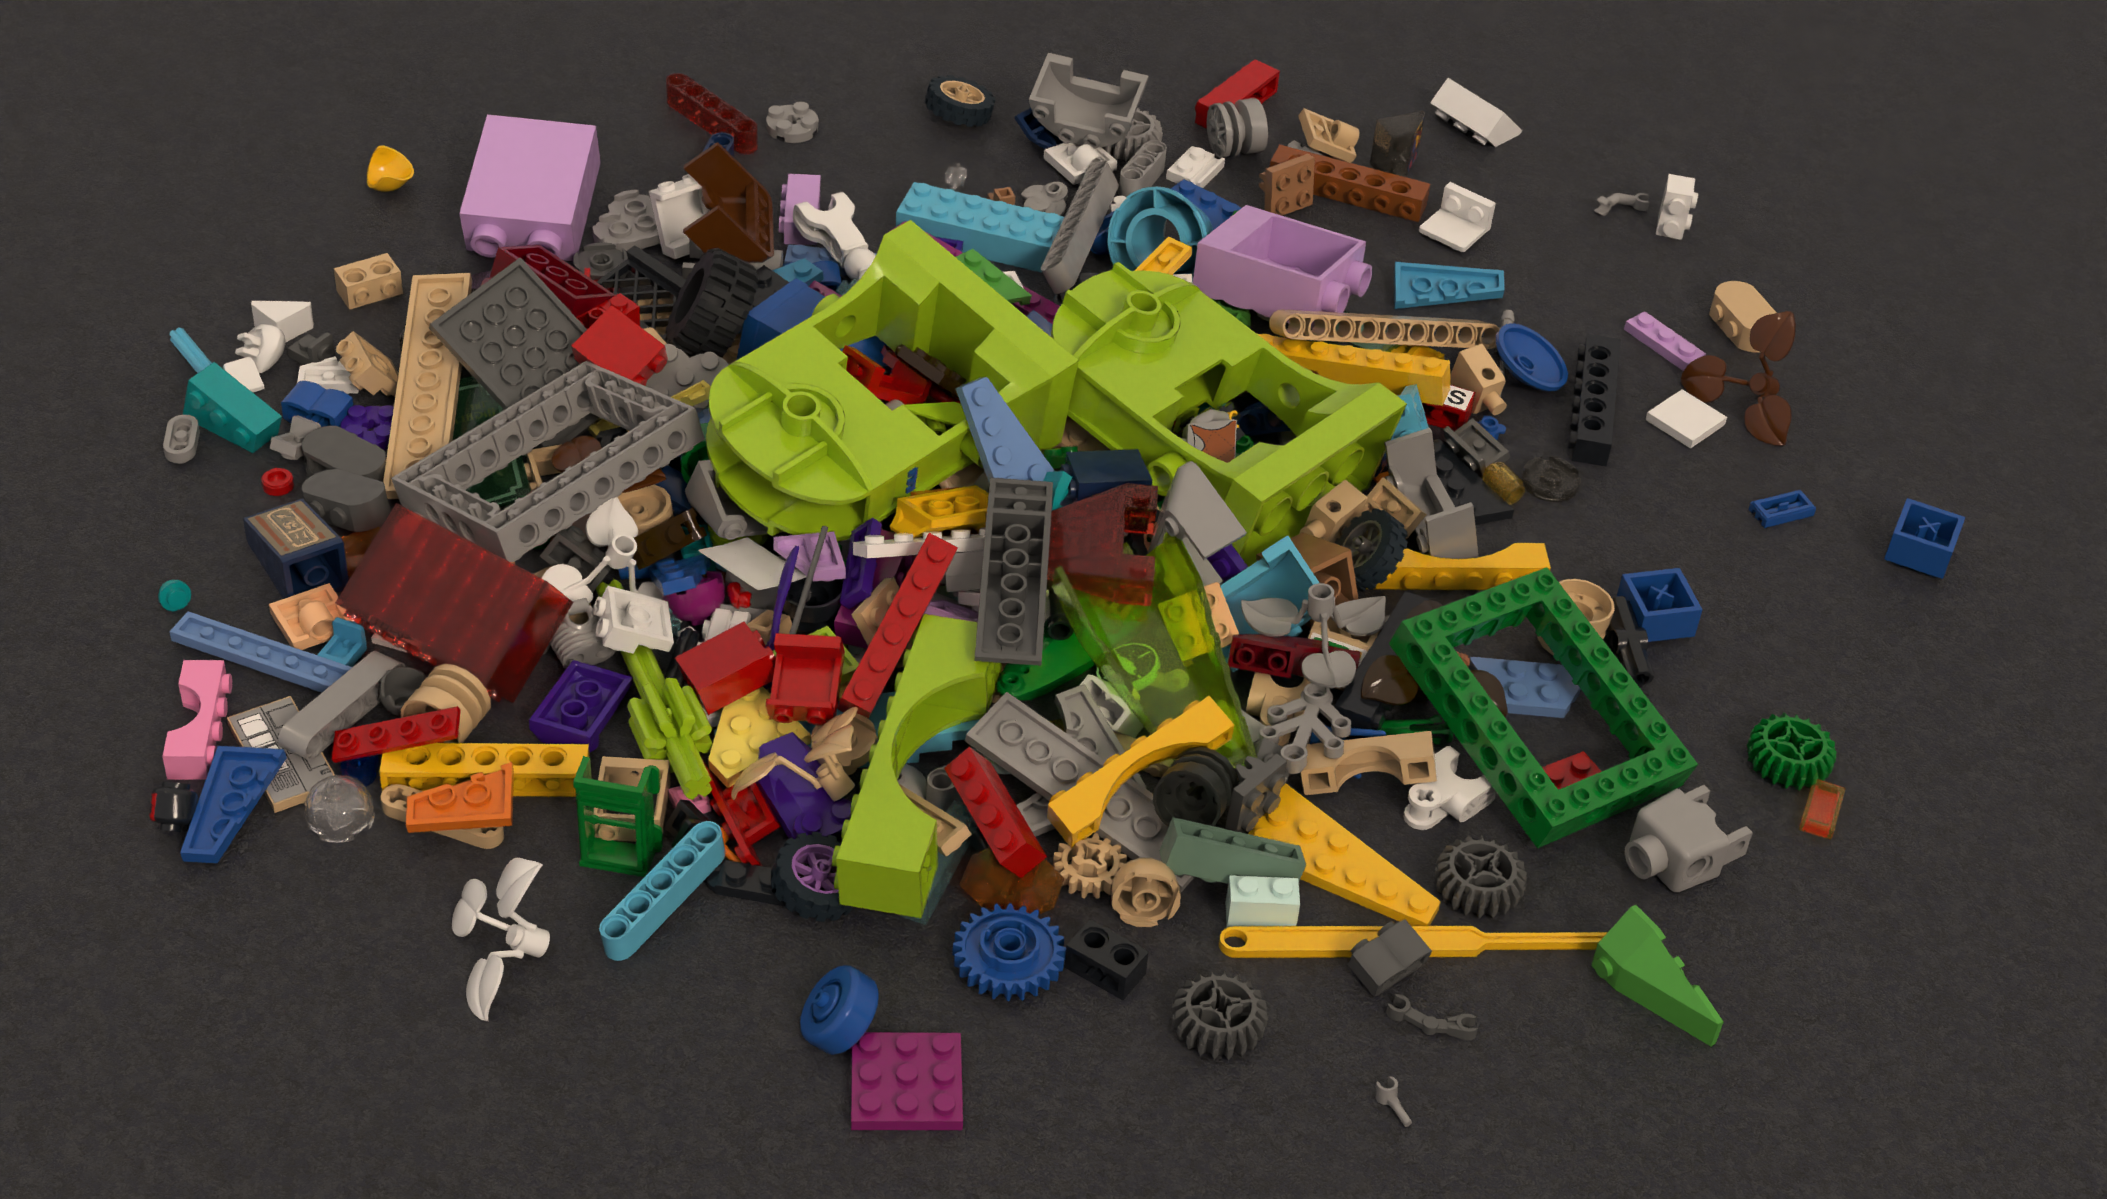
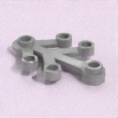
[1259,683,1351,774]

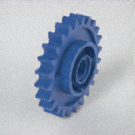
[952,903,1066,1001]

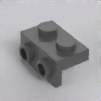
[1443,418,1511,478]

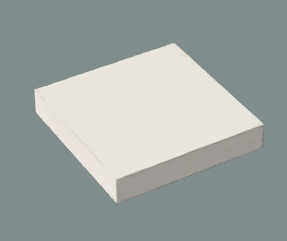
[1645,389,1727,448]

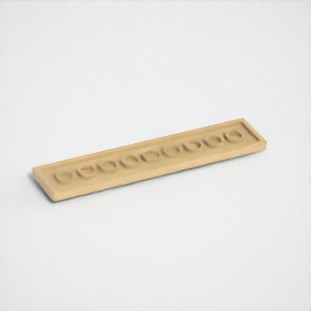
[383,273,472,499]

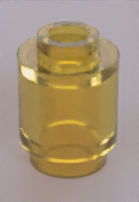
[1482,462,1525,504]

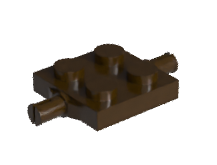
[895,344,967,399]

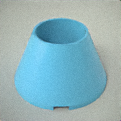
[1108,186,1213,283]

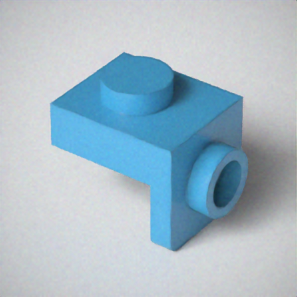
[318,617,367,667]

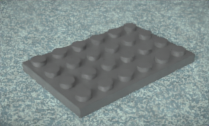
[429,258,602,448]

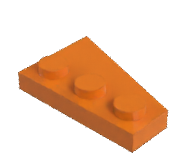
[406,762,514,833]

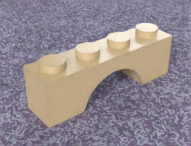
[1301,731,1437,795]

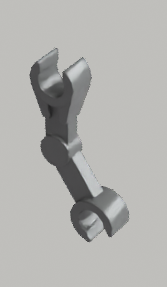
[1386,994,1478,1041]

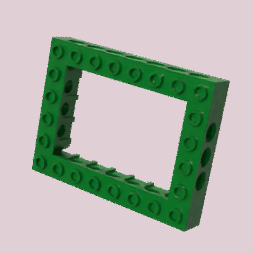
[1389,567,1698,848]

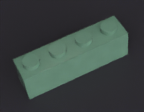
[1159,817,1306,884]

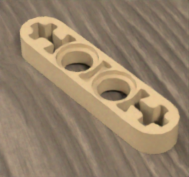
[381,784,504,849]

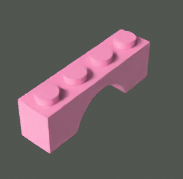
[162,660,232,780]

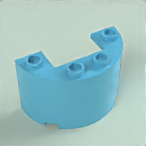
[1212,535,1319,672]

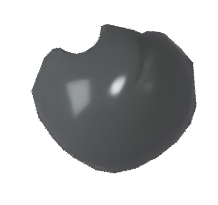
[380,667,426,717]

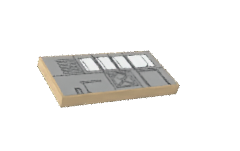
[227,696,340,813]

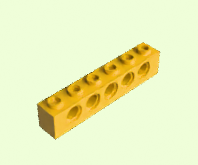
[379,743,589,797]

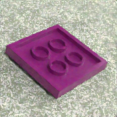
[851,1032,963,1130]

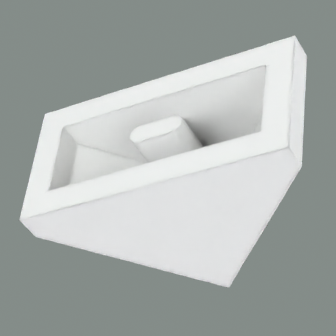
[251,301,314,342]

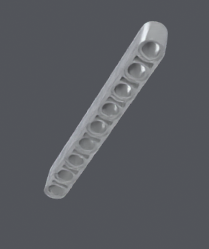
[1041,161,1119,294]

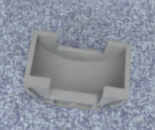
[1029,53,1149,149]

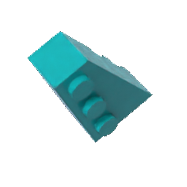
[183,362,282,453]

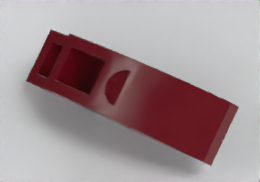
[1227,634,1360,678]

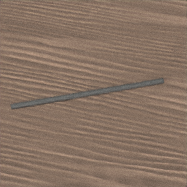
[789,526,828,634]

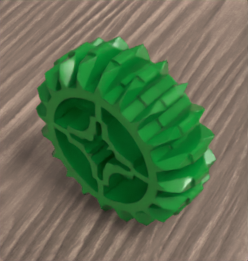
[1747,713,1837,791]

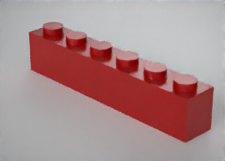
[837,533,958,719]

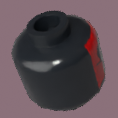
[149,782,198,832]

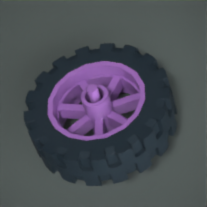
[771,832,853,922]

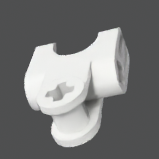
[1403,746,1497,830]

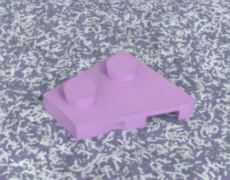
[773,531,846,582]

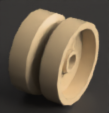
[618,484,674,535]

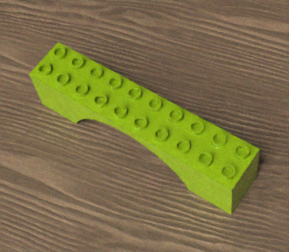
[832,614,1001,918]

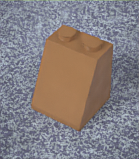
[1256,532,1358,628]

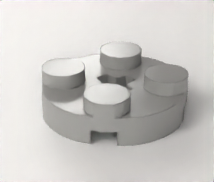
[766,102,819,143]

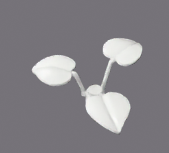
[537,497,683,626]
[452,858,550,1021]

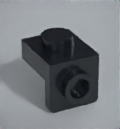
[664,800,710,848]

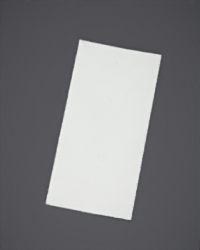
[698,537,807,590]

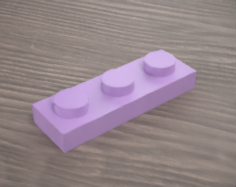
[1624,311,1706,371]

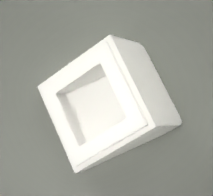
[223,357,265,393]

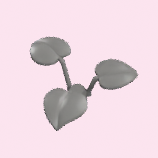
[1241,583,1386,688]

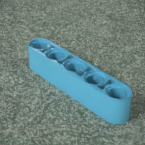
[599,821,726,961]

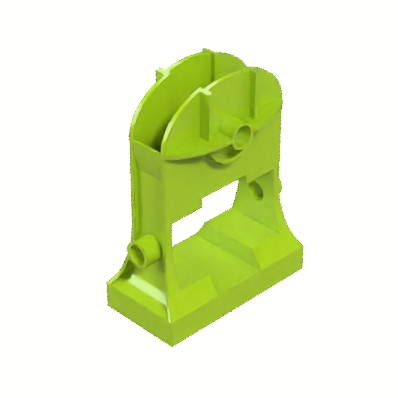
[706,220,1079,541]
[1051,262,1407,567]

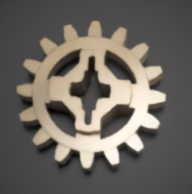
[1053,833,1127,899]

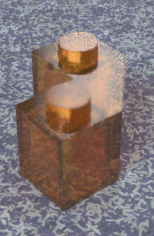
[960,848,1065,914]

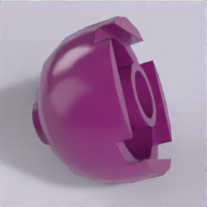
[661,571,726,626]

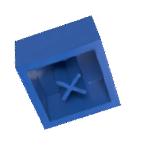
[1884,498,1966,579]
[1617,568,1702,642]

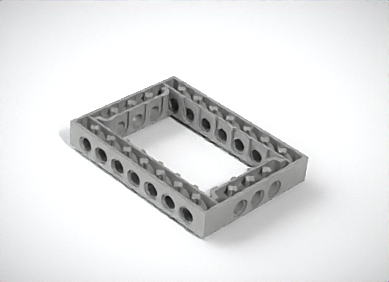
[391,361,705,564]

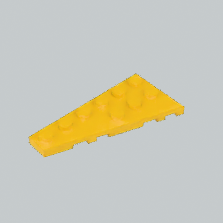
[1248,783,1441,926]

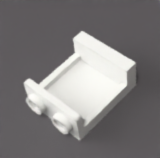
[649,174,710,259]

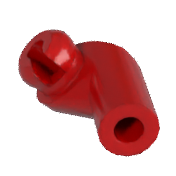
[727,582,752,609]

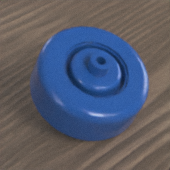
[800,965,879,1055]

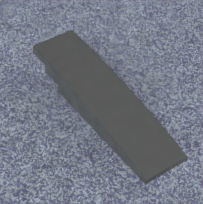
[974,478,1053,666]

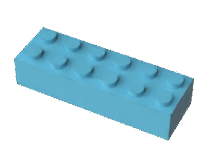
[896,182,1064,273]

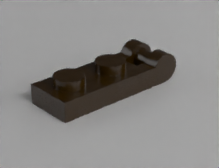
[633,507,707,570]

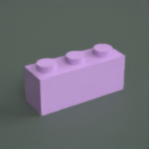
[779,174,821,245]

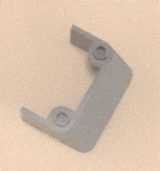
[1384,428,1479,559]
[1146,461,1247,598]

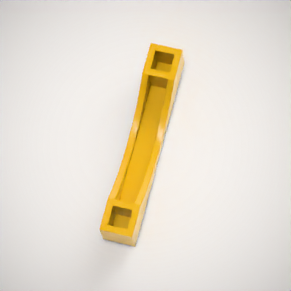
[1366,543,1551,590]
[1047,696,1234,848]

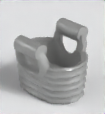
[548,598,616,668]

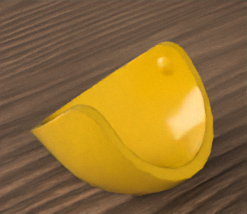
[367,145,414,192]

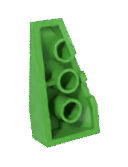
[1591,905,1724,1046]

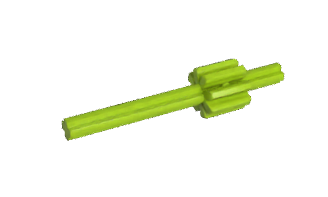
[596,579,713,800]

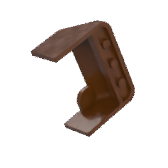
[683,142,774,263]

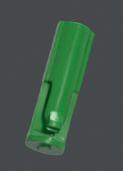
[1380,714,1453,744]

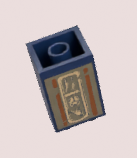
[243,498,350,599]

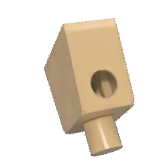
[1450,344,1507,415]
[1300,480,1368,543]

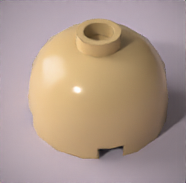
[1111,858,1181,927]

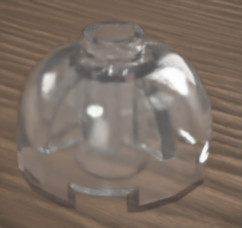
[304,775,375,843]

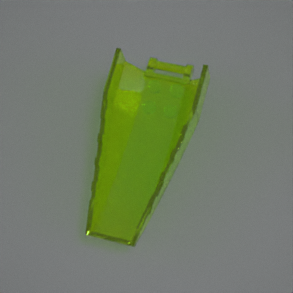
[1052,531,1258,769]

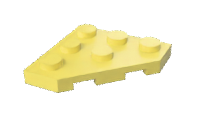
[708,686,811,788]

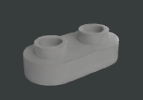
[163,415,200,464]

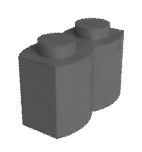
[1348,919,1432,997]

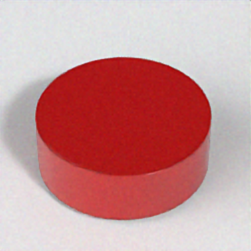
[261,468,294,496]

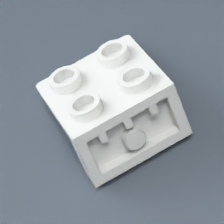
[1419,182,1496,252]

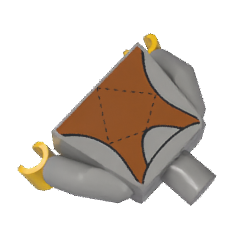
[1181,409,1239,463]

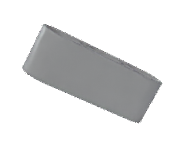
[1118,140,1167,197]

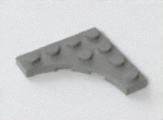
[1017,684,1146,837]

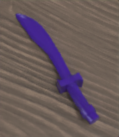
[763,545,799,689]

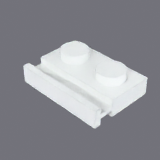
[1166,146,1225,188]

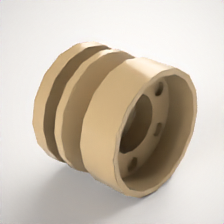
[1537,579,1615,655]
[401,664,491,743]

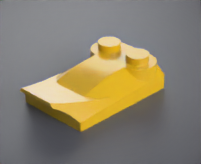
[889,485,989,538]

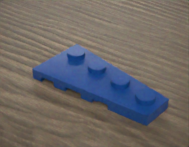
[180,746,287,863]

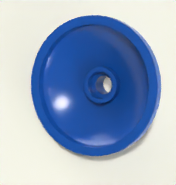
[1495,323,1568,391]

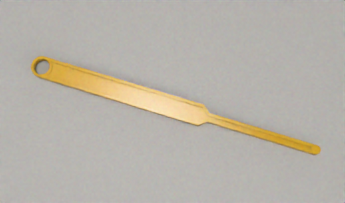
[1219,926,1608,958]

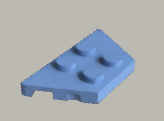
[1468,657,1581,718]

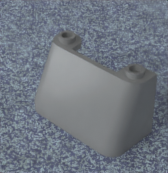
[685,460,785,540]

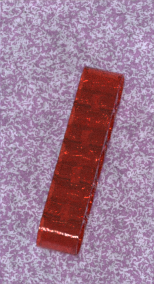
[666,73,758,154]

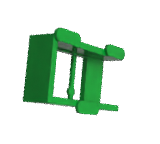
[573,756,663,877]

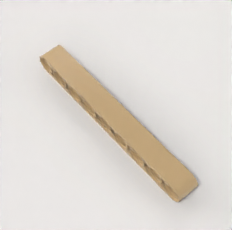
[1269,309,1500,349]

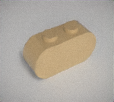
[1709,281,1777,353]

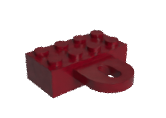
[481,245,615,317]

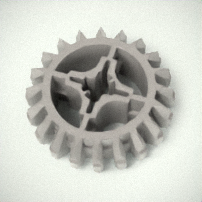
[1102,108,1163,161]

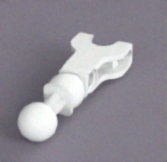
[793,192,876,284]

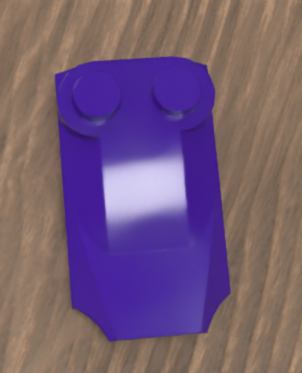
[529,660,633,753]
[756,732,852,842]

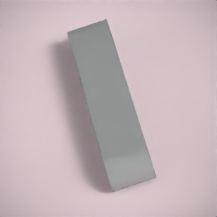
[278,651,405,760]

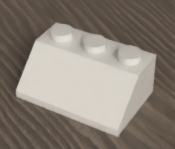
[1430,78,1522,147]

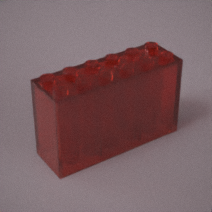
[335,503,574,703]

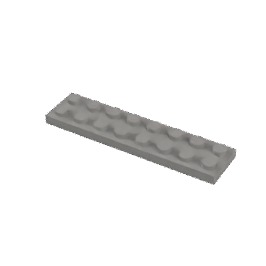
[965,692,1194,893]

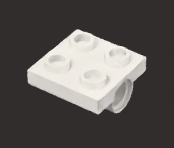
[1044,143,1117,185]

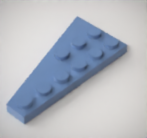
[956,377,1082,541]

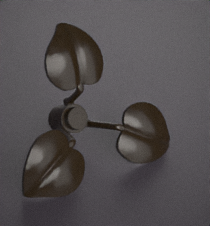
[1361,600,1508,718]

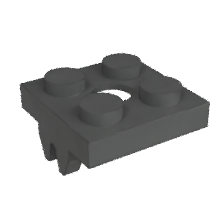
[1225,754,1287,833]

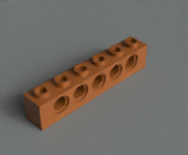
[1270,144,1431,222]

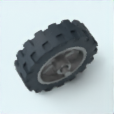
[1335,508,1408,592]

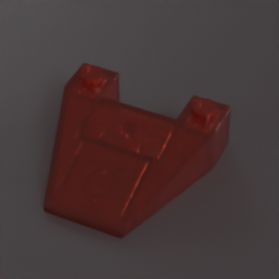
[1047,483,1158,606]

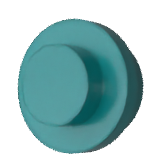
[158,580,191,611]

